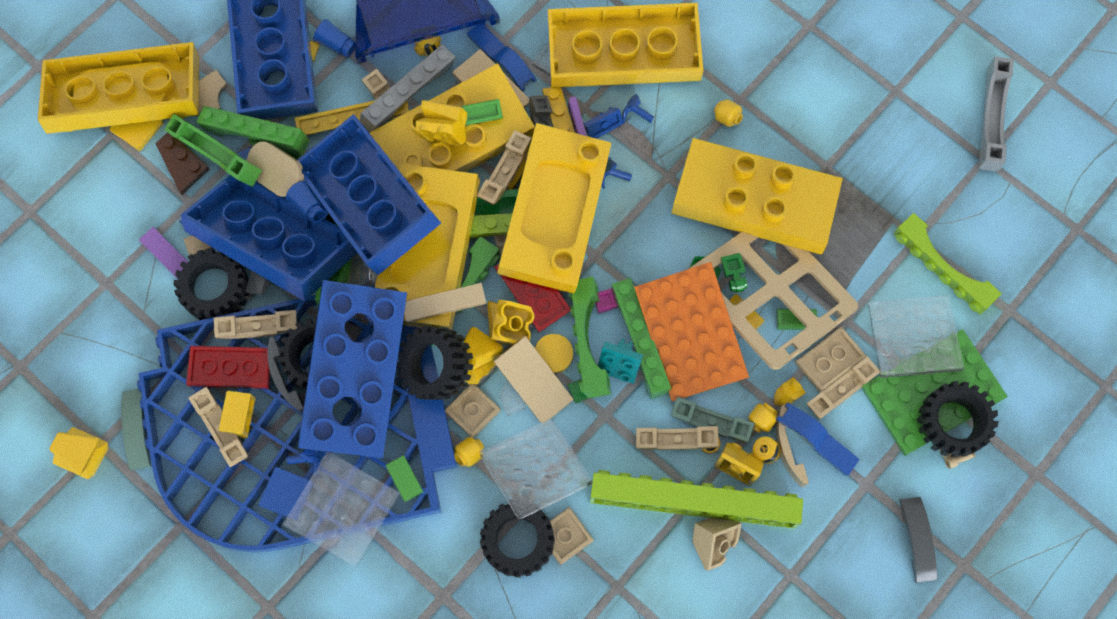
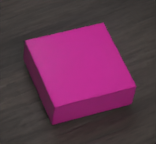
[595,289,617,314]

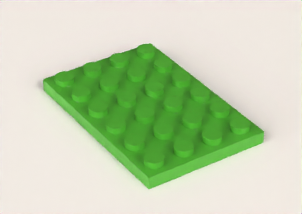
[861,329,1008,456]

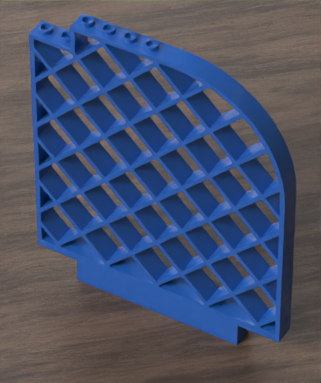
[137,282,457,552]

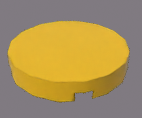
[535,334,573,373]

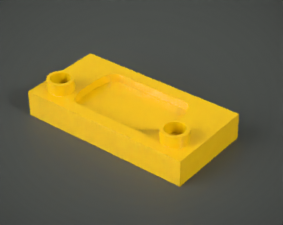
[38,42,199,134]
[497,123,612,294]
[375,163,480,330]

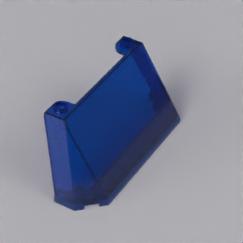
[355,0,500,64]

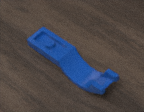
[467,22,536,92]
[776,403,860,476]

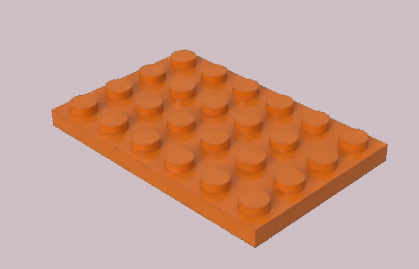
[634,262,749,401]

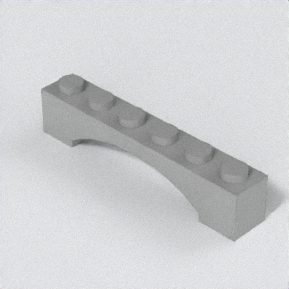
[359,44,456,132]
[979,56,1014,172]

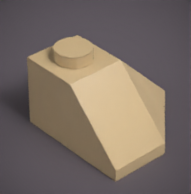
[692,518,742,571]

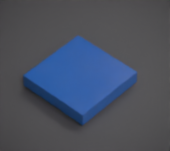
[258,467,314,521]

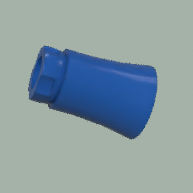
[313,19,357,58]
[286,181,328,224]

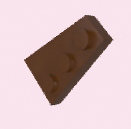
[155,133,210,195]

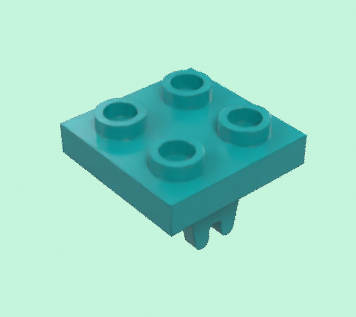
[598,338,643,384]

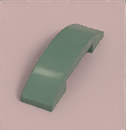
[121,389,151,470]
[671,397,755,443]

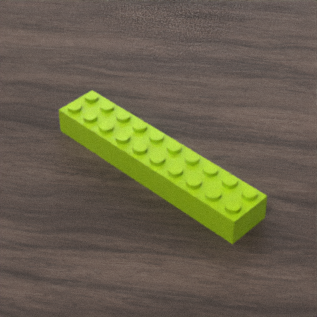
[590,470,803,529]

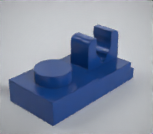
[583,107,624,139]

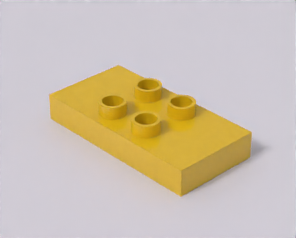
[548,3,703,88]
[369,63,535,172]
[671,138,843,255]

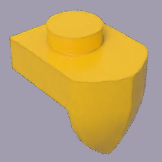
[774,377,806,406]

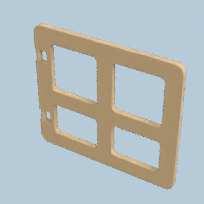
[689,232,858,370]

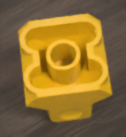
[416,100,467,146]
[487,300,534,345]
[463,327,504,385]
[49,427,108,479]

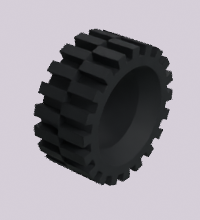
[173,248,250,320]
[278,317,317,390]
[396,327,473,400]
[917,381,999,458]
[480,501,555,578]

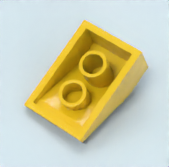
[714,442,764,487]

